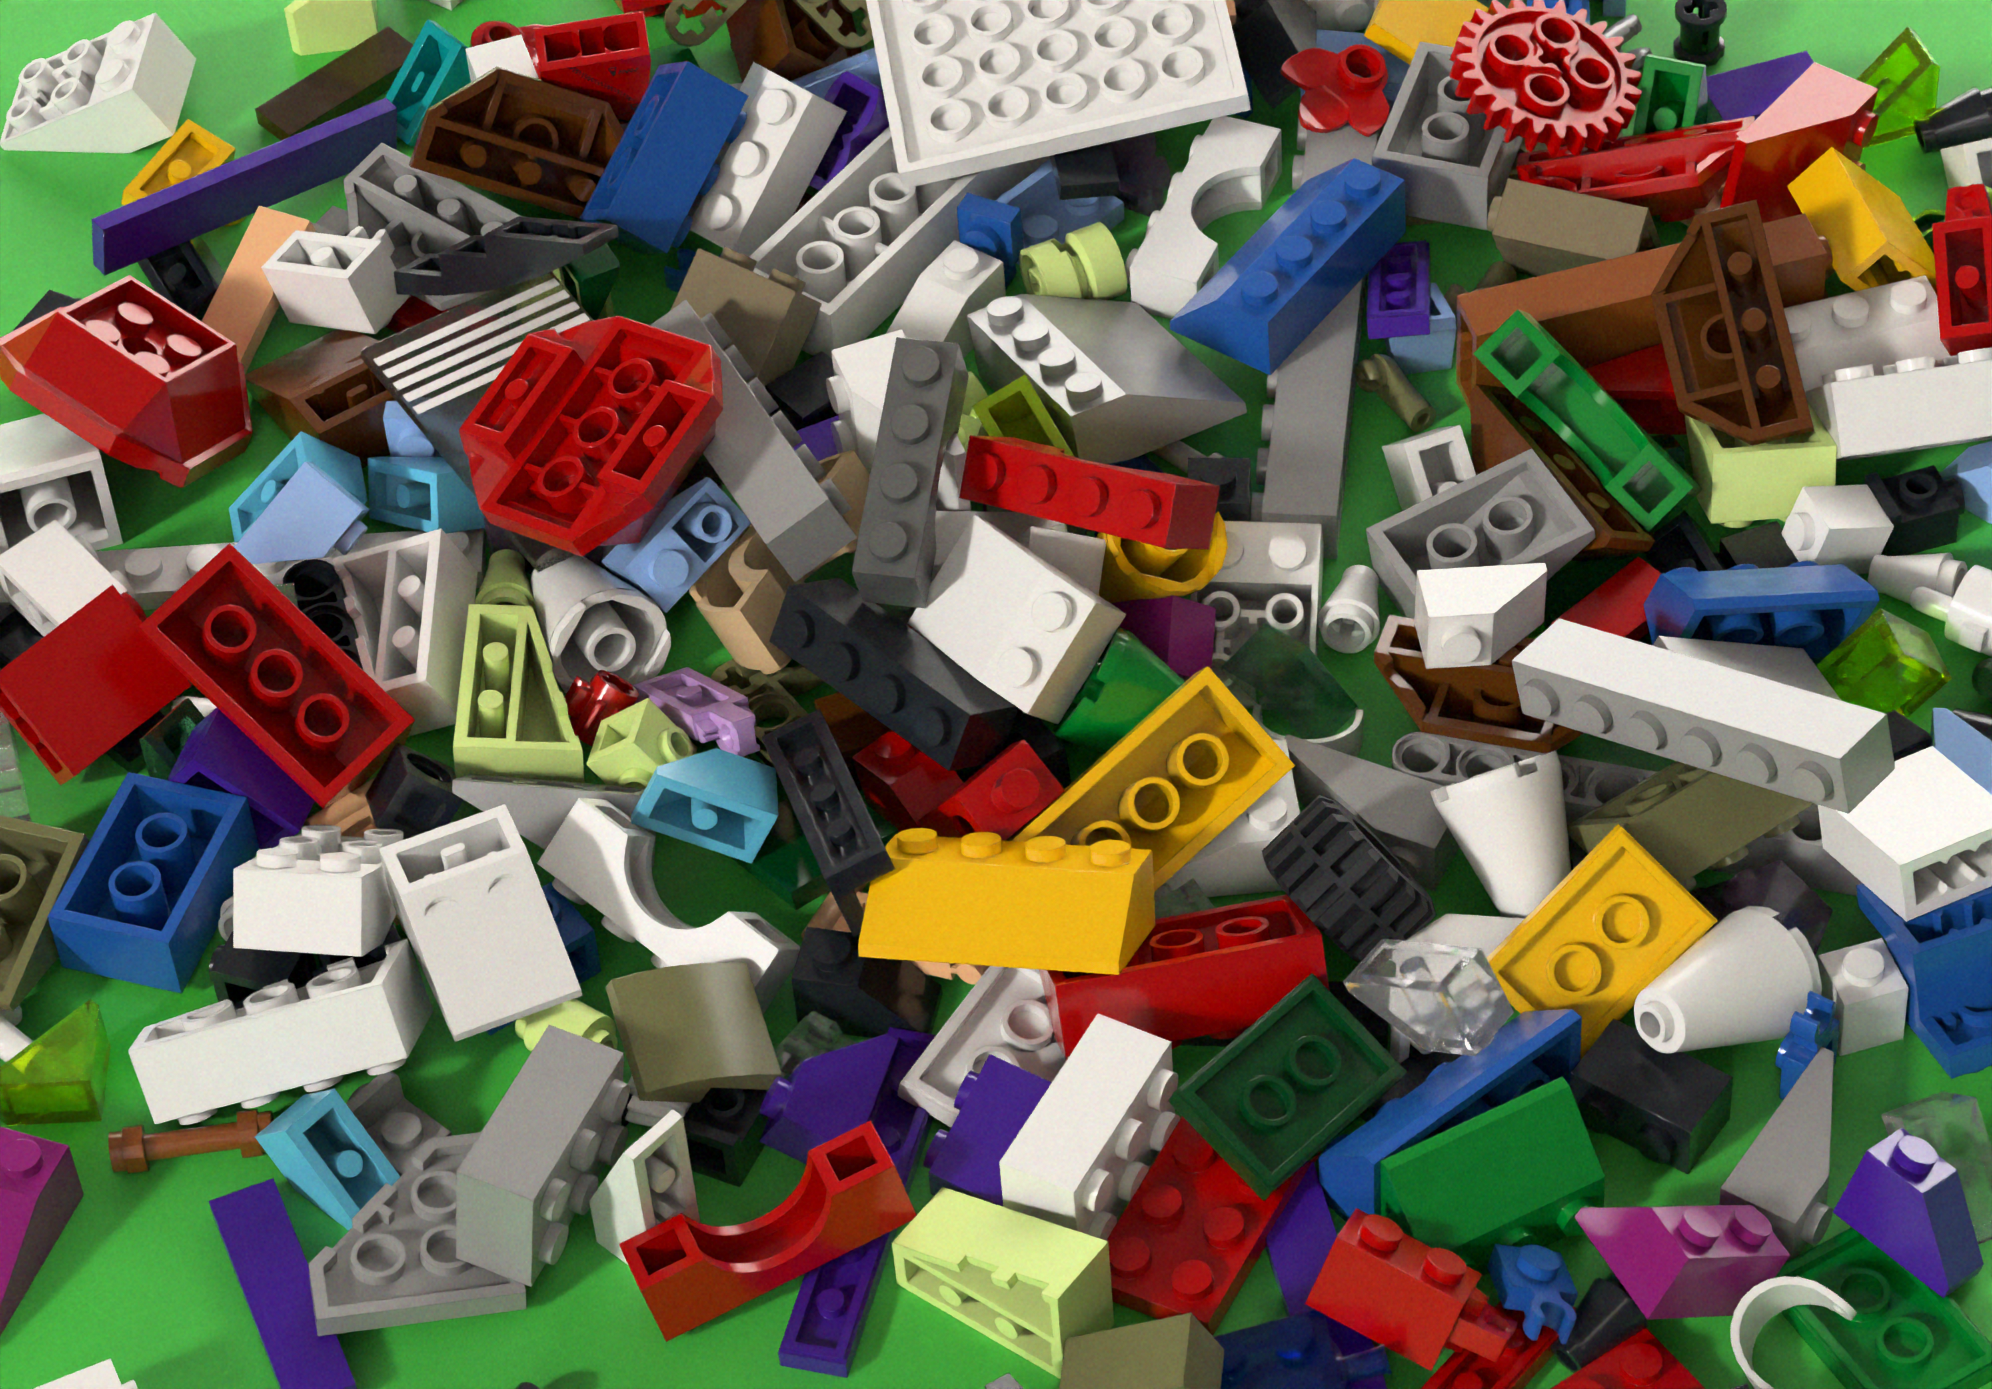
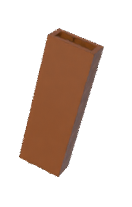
[1456,213,1833,413]

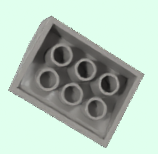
[967,294,1247,466]

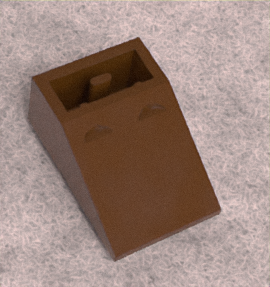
[245,329,428,469]

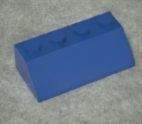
[1170,158,1406,375]
[1319,1009,1582,1222]

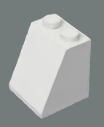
[0,413,123,554]

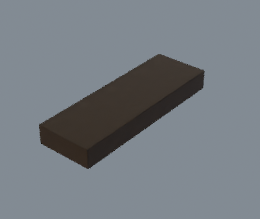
[255,27,413,141]

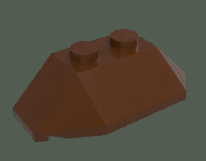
[409,66,624,219]
[1651,200,1814,446]
[1470,384,1655,562]
[1374,615,1584,754]

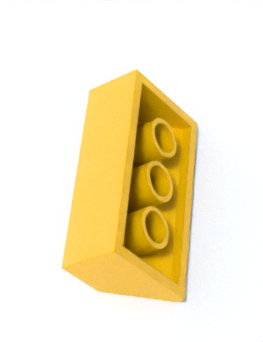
[1007,666,1295,892]
[858,828,1155,975]

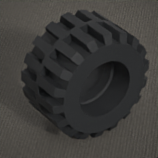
[1262,795,1437,971]

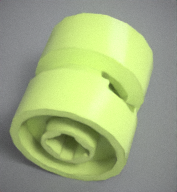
[1019,222,1127,300]

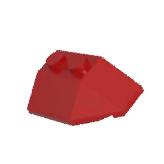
[1516,116,1755,222]

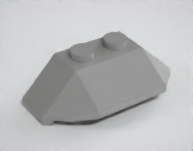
[343,142,522,311]

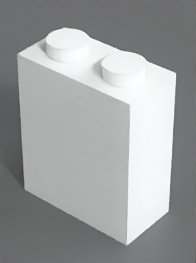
[1817,746,1992,922]

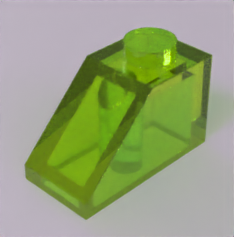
[1816,608,1952,718]

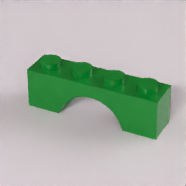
[1473,309,1703,533]

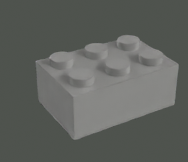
[1372,41,1523,230]
[456,1025,630,1287]

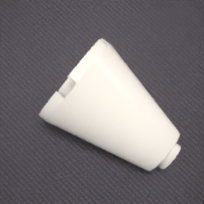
[531,550,671,693]
[1430,750,1571,918]
[1634,906,1822,1053]

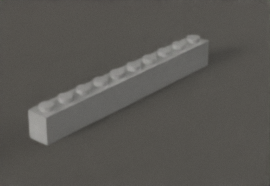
[1251,119,1382,559]

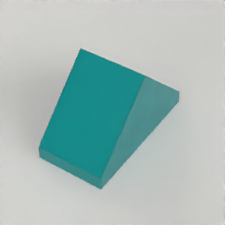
[385,19,471,147]

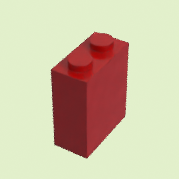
[0,584,192,786]

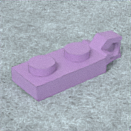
[633,667,760,757]

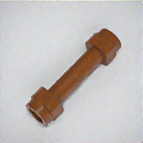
[108,1109,274,1174]

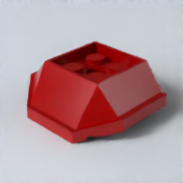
[0,275,253,488]
[459,315,723,556]

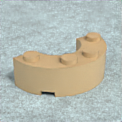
[689,450,870,674]

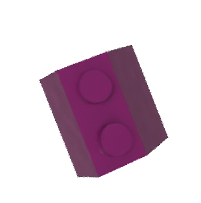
[1574,1205,1790,1319]

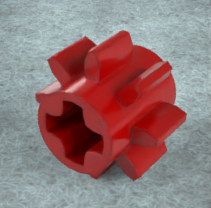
[564,670,639,746]

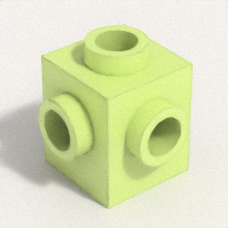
[586,698,698,788]

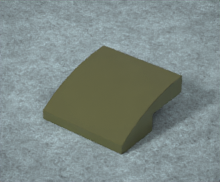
[605,962,782,1103]

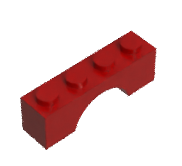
[959,435,1220,549]
[619,1120,916,1342]

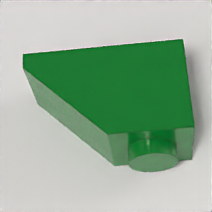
[1633,54,1708,135]

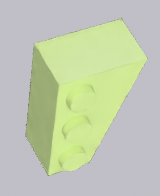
[453,604,585,783]
[892,1187,1114,1379]

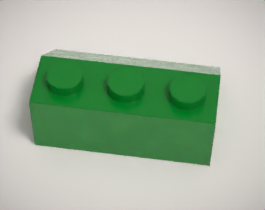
[1380,1077,1605,1277]

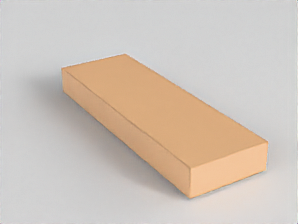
[201,206,316,374]

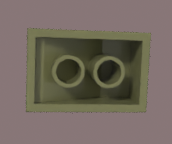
[0,815,89,1012]

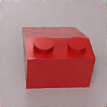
[1719,62,1879,223]

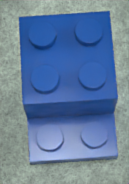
[1856,883,1992,1079]

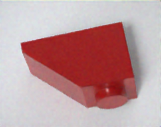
[852,730,975,834]

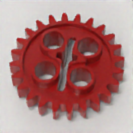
[1449,0,1642,157]

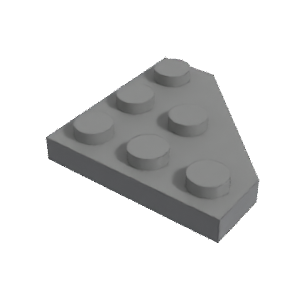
[308,1132,526,1336]

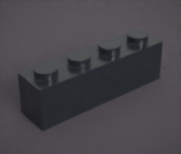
[769,578,1019,771]

